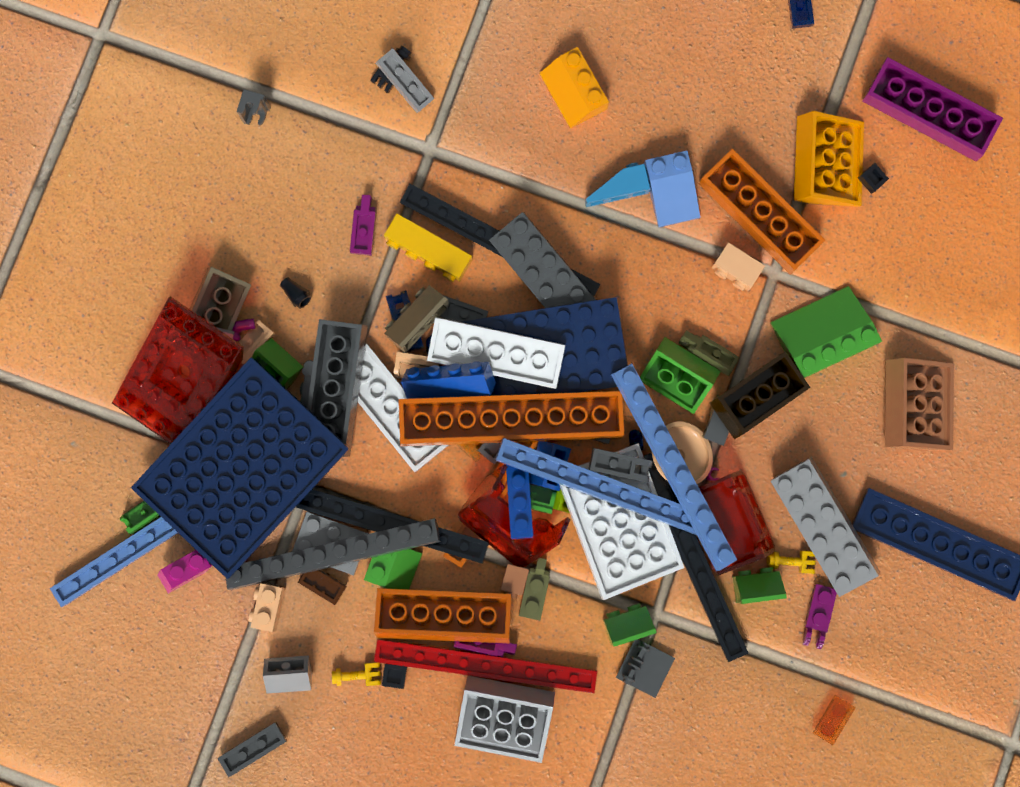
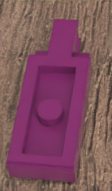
[350,194,376,256]
[454,641,517,657]

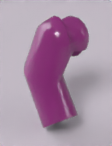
[232,318,256,342]

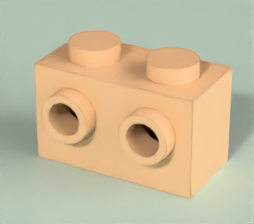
[712,242,765,291]
[249,583,286,632]

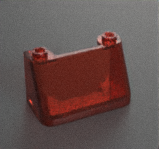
[699,470,775,576]

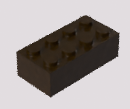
[710,351,811,439]

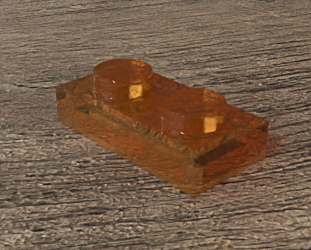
[812,695,856,746]

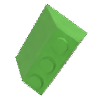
[640,337,721,414]

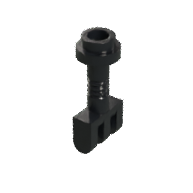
[370,45,411,94]

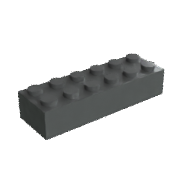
[489,212,597,308]
[307,319,368,457]

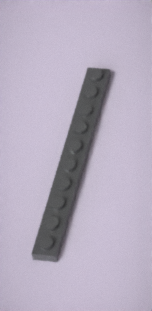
[226,518,441,590]

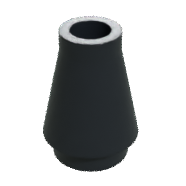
[280,277,312,309]

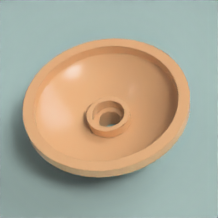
[652,422,713,484]

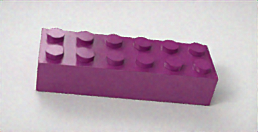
[862,57,1003,161]

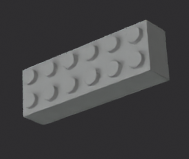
[771,457,880,597]

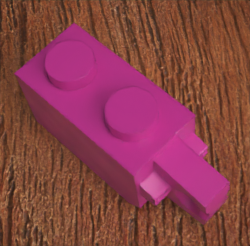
[157,550,213,594]

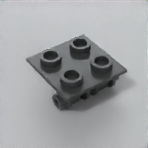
[616,639,675,698]

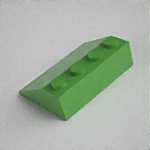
[770,286,882,379]

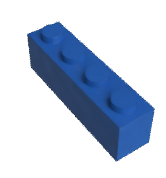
[401,361,496,399]

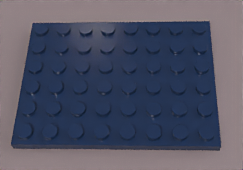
[131,357,350,579]

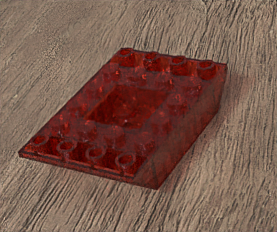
[112,296,244,444]

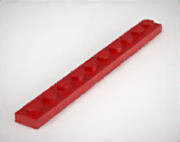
[374,639,597,693]

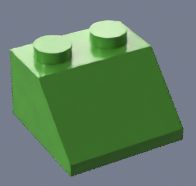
[252,338,303,389]
[364,549,423,590]
[732,567,787,604]
[603,603,657,647]

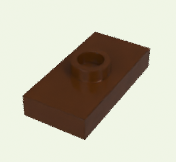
[297,570,347,605]

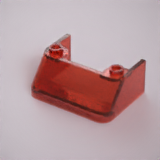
[458,464,571,567]

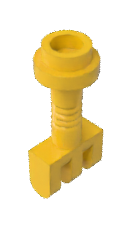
[767,551,816,574]
[331,662,382,686]

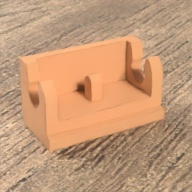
[230,320,277,365]
[394,352,440,379]

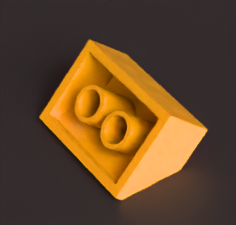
[540,47,609,129]

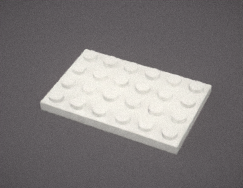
[559,443,684,600]

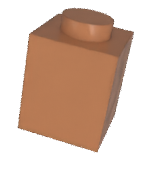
[501,564,529,599]

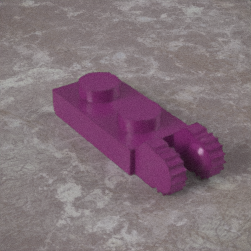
[802,584,837,649]

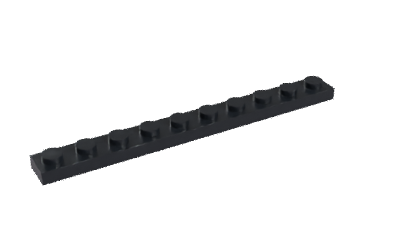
[400,183,601,296]
[643,452,748,662]
[295,489,489,564]

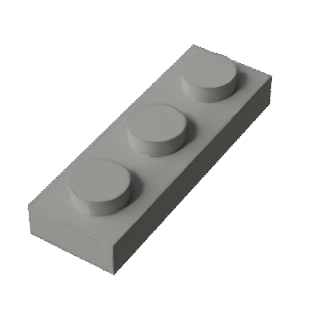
[375,48,434,113]

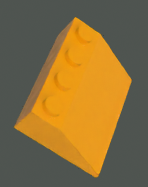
[794,111,864,207]

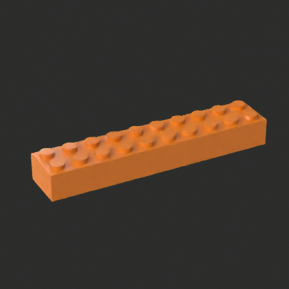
[399,391,624,446]

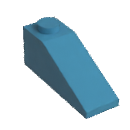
[585,163,650,208]

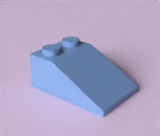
[644,151,700,228]

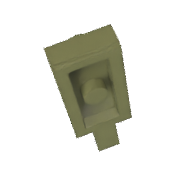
[679,330,739,377]
[519,558,550,621]

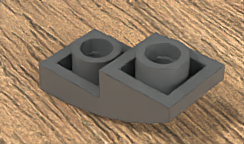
[702,395,729,446]

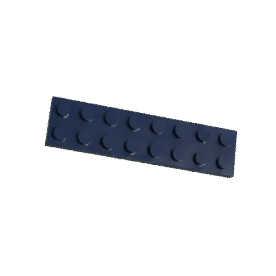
[852,488,1020,601]

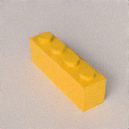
[384,214,473,282]

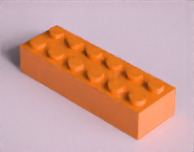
[699,148,825,275]
[374,588,512,643]

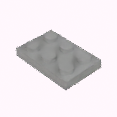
[292,512,368,576]

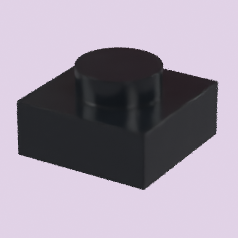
[858,163,889,194]
[382,664,407,689]

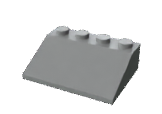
[454,675,555,763]

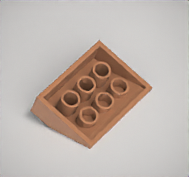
[885,358,954,450]

